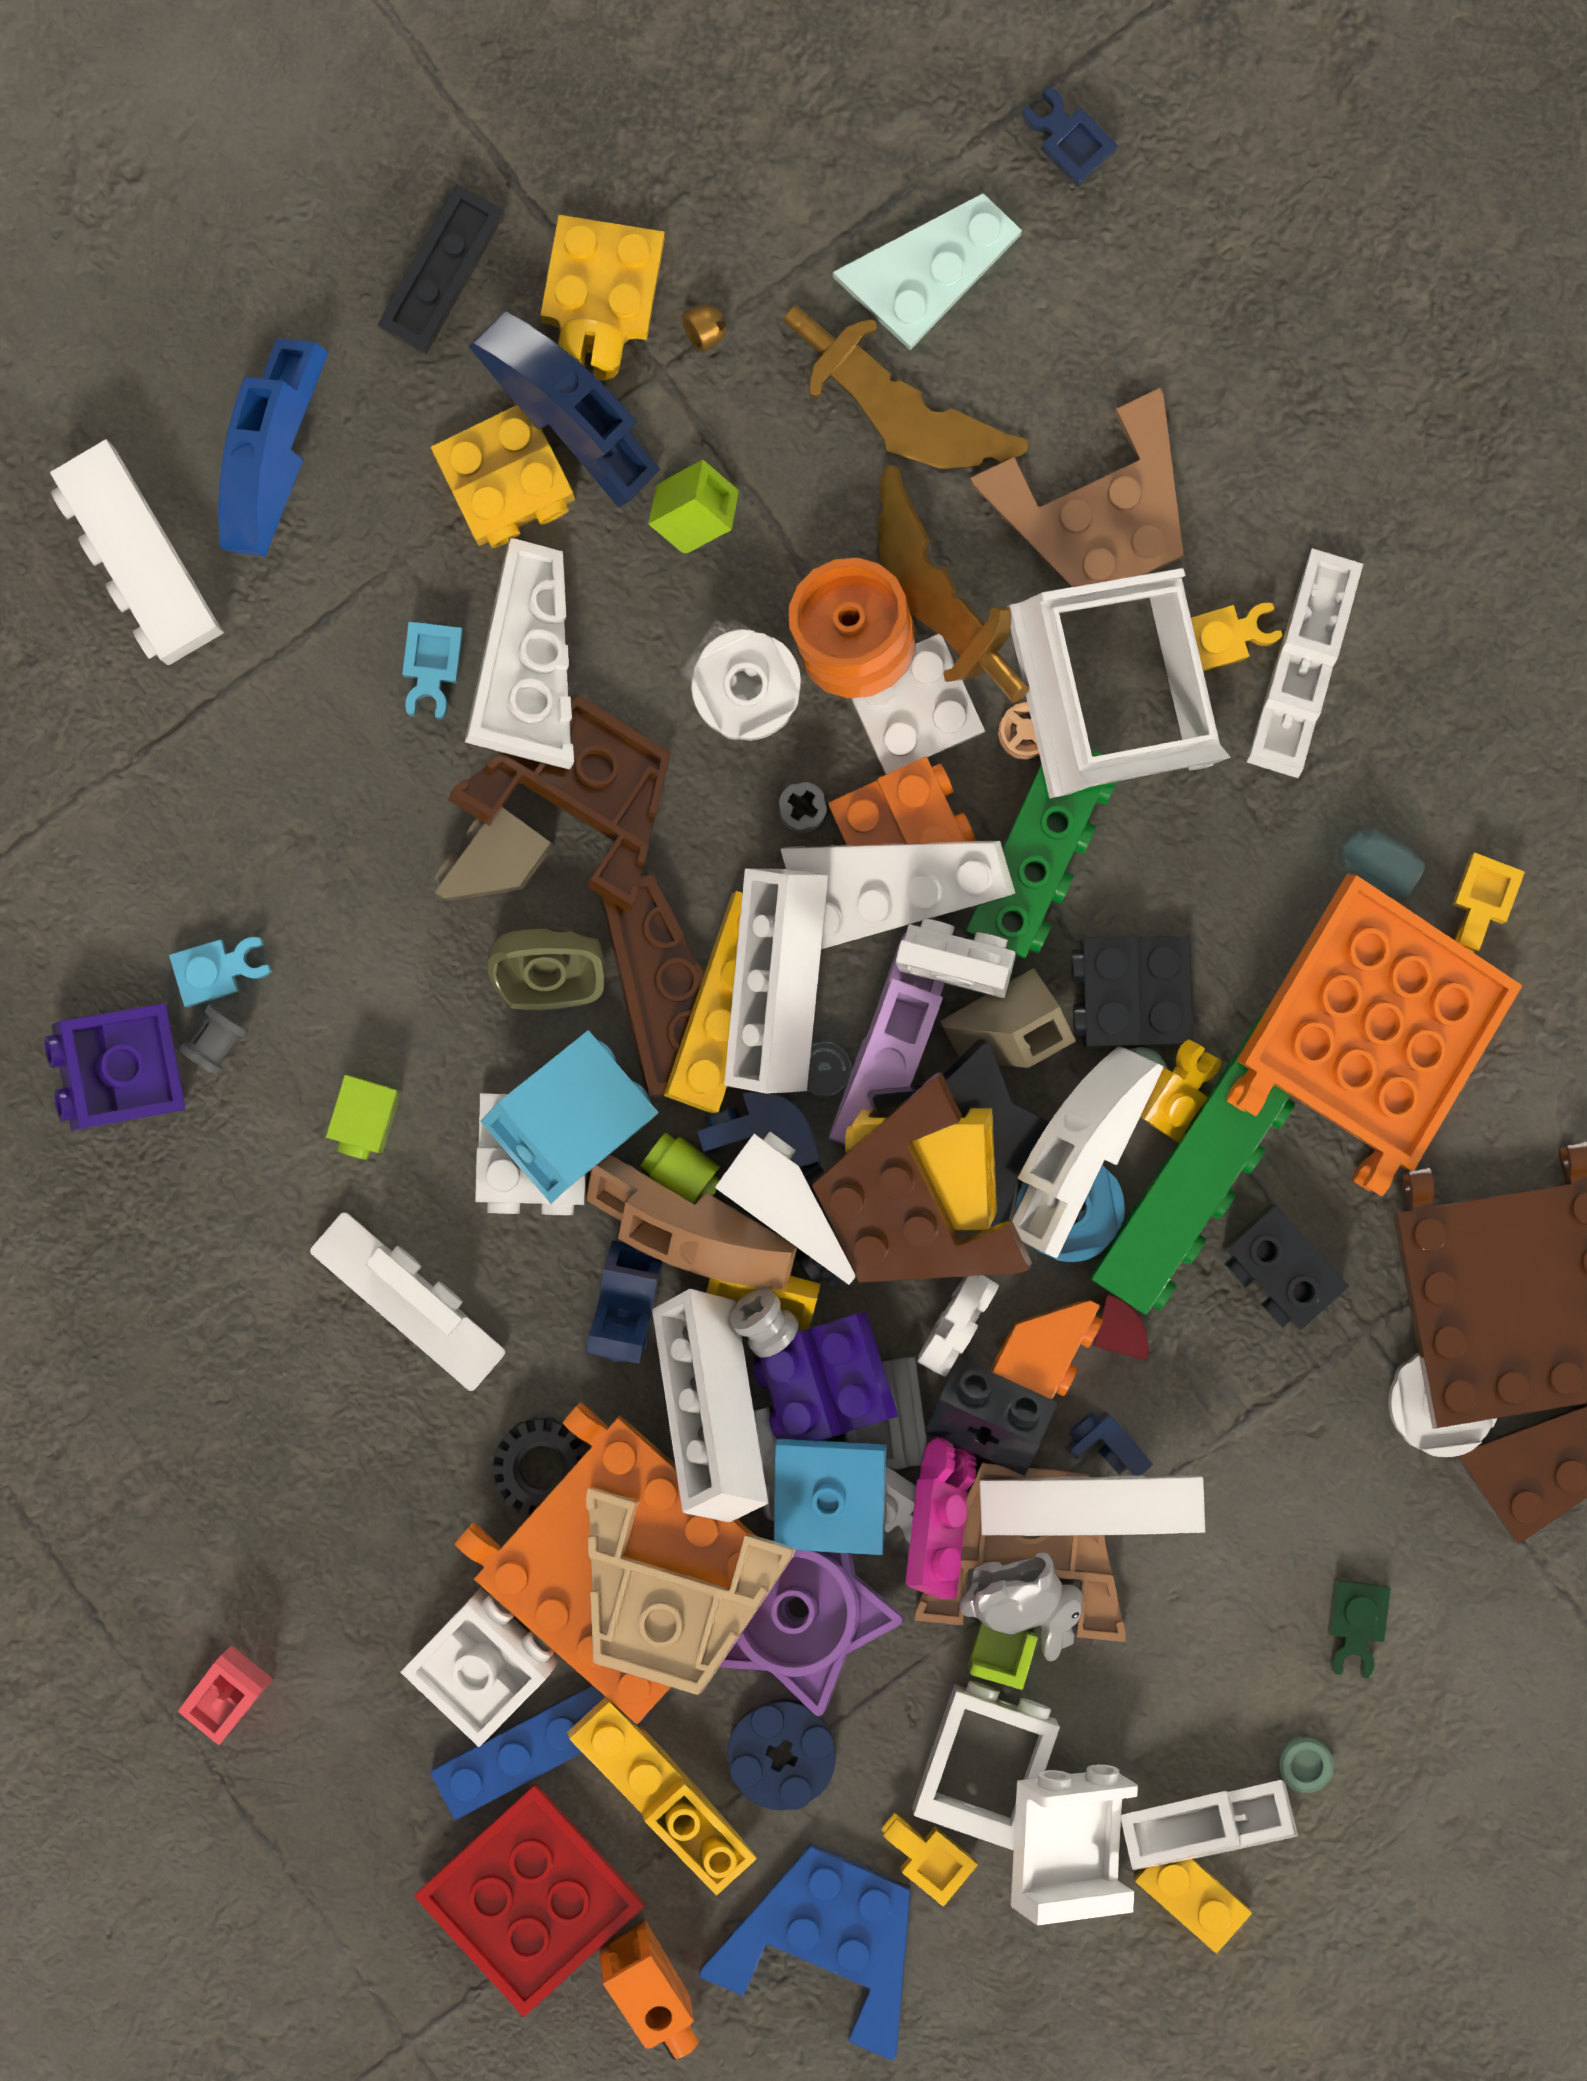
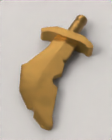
[782,304,1028,469]
[877,466,1029,703]

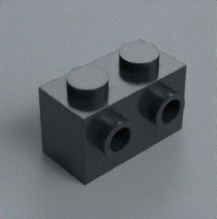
[1222,1204,1349,1330]

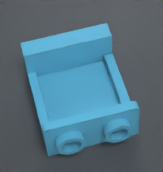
[481,1030,659,1204]

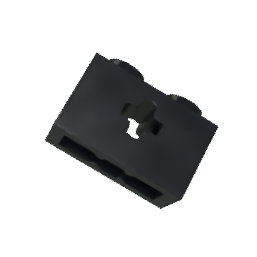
[926,1357,1058,1476]

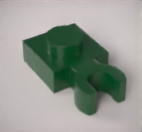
[1327,1579,1391,1679]

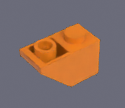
[990,1298,1103,1399]

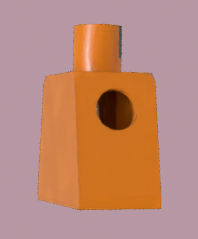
[599,1920,699,2060]

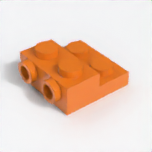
[828,756,976,846]

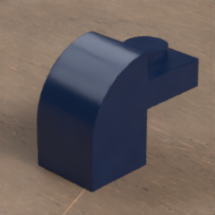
[697,1091,821,1167]
[586,1240,663,1364]

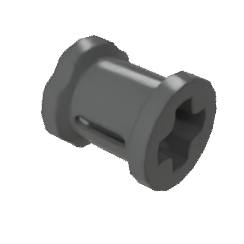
[779,782,827,834]
[178,1004,249,1076]

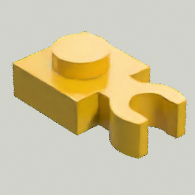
[1191,603,1283,672]
[1140,1039,1222,1142]

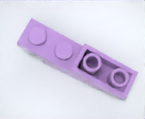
[828,933,945,1146]

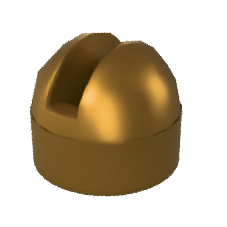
[681,305,727,353]

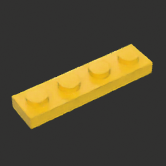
[663,891,743,1114]

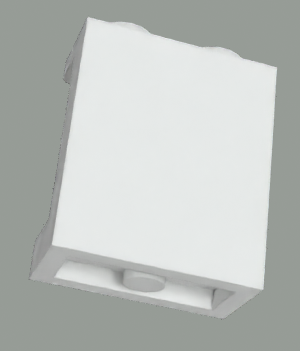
[1011,1764,1138,1925]

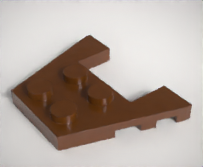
[448,695,671,913]
[812,1072,1032,1282]

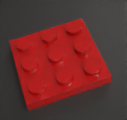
[414,1782,645,2017]

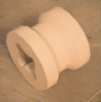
[998,702,1039,760]

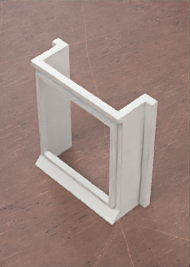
[1006,568,1231,798]

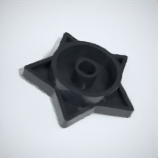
[867,1039,1050,1232]

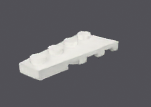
[465,538,574,769]
[780,841,1015,949]

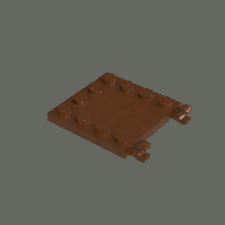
[1393,1142,1587,1429]

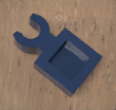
[1022,87,1118,188]

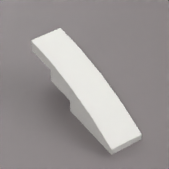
[1247,548,1363,778]
[979,1475,1205,1536]

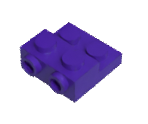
[44,1003,186,1131]
[753,1312,898,1441]

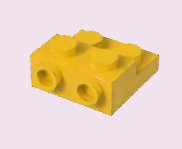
[431,405,575,548]

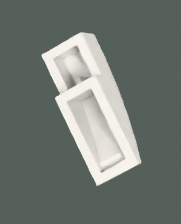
[1120,1780,1298,1870]

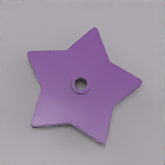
[720,1550,905,1716]

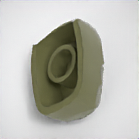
[487,928,604,1011]

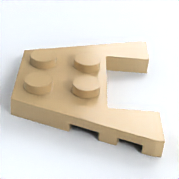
[586,1487,796,1695]

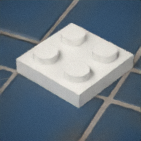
[851,634,985,775]

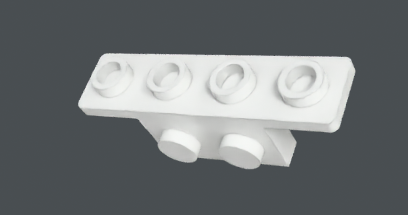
[310,1212,506,1391]

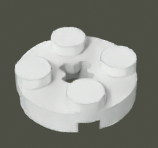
[691,629,801,741]
[917,1275,999,1377]
[1388,1353,1497,1457]

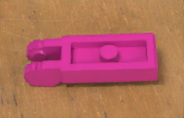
[905,1437,977,1599]

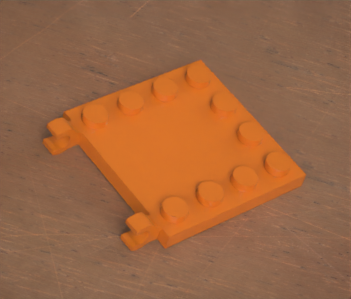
[1225,873,1523,1196]
[454,1401,756,1724]

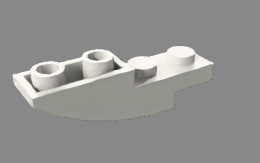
[1013,1046,1164,1258]

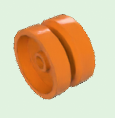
[789,558,916,698]

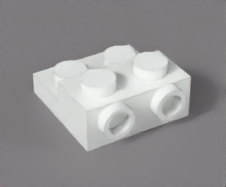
[896,919,1016,999]
[475,1093,587,1215]
[400,1588,559,1747]

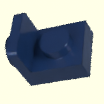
[1066,1412,1153,1476]

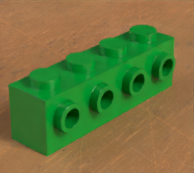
[964,748,1117,960]

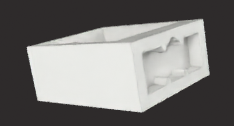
[912,1680,1060,1850]

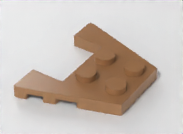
[970,388,1183,588]
[914,1461,1126,1642]

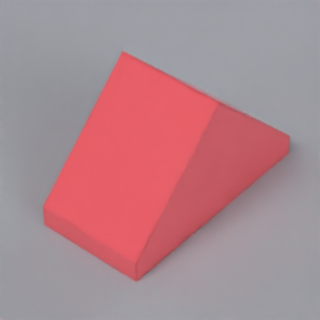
[177,1645,273,1745]

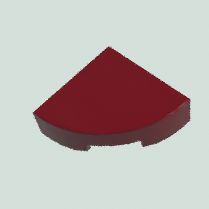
[1093,1294,1148,1360]

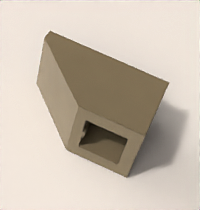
[434,808,554,902]
[940,968,1076,1068]

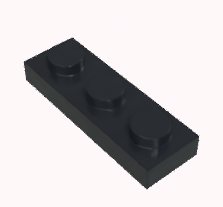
[377,184,505,355]

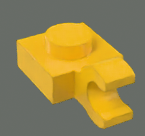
[1452,852,1525,953]
[881,1812,978,1907]

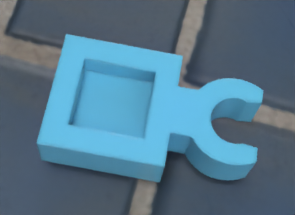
[402,622,464,720]
[169,937,272,1007]

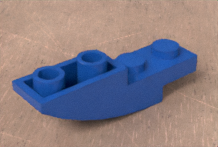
[218,339,329,557]

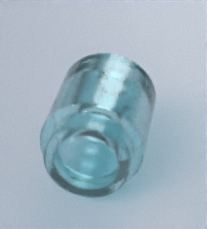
[1340,825,1426,899]

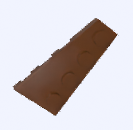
[600,874,704,1097]
[1457,1405,1587,1544]

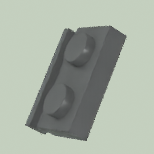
[846,1356,927,1470]

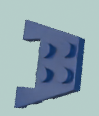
[699,1843,910,2061]

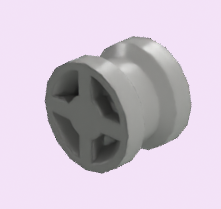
[729,1288,798,1357]

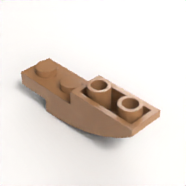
[586,1154,797,1289]

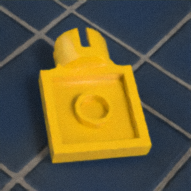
[540,215,665,381]

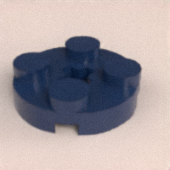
[727,1699,836,1811]

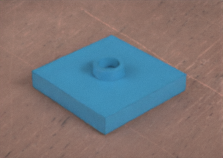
[774,1439,887,1555]

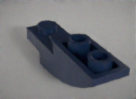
[468,311,660,507]

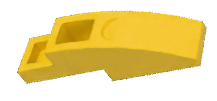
[567,1697,757,1896]

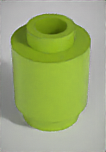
[640,1132,721,1204]

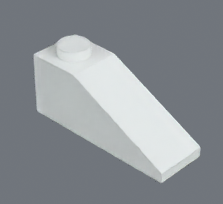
[715,1131,856,1285]

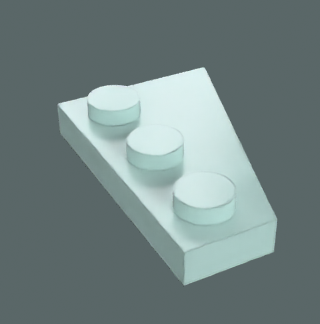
[832,194,1022,350]

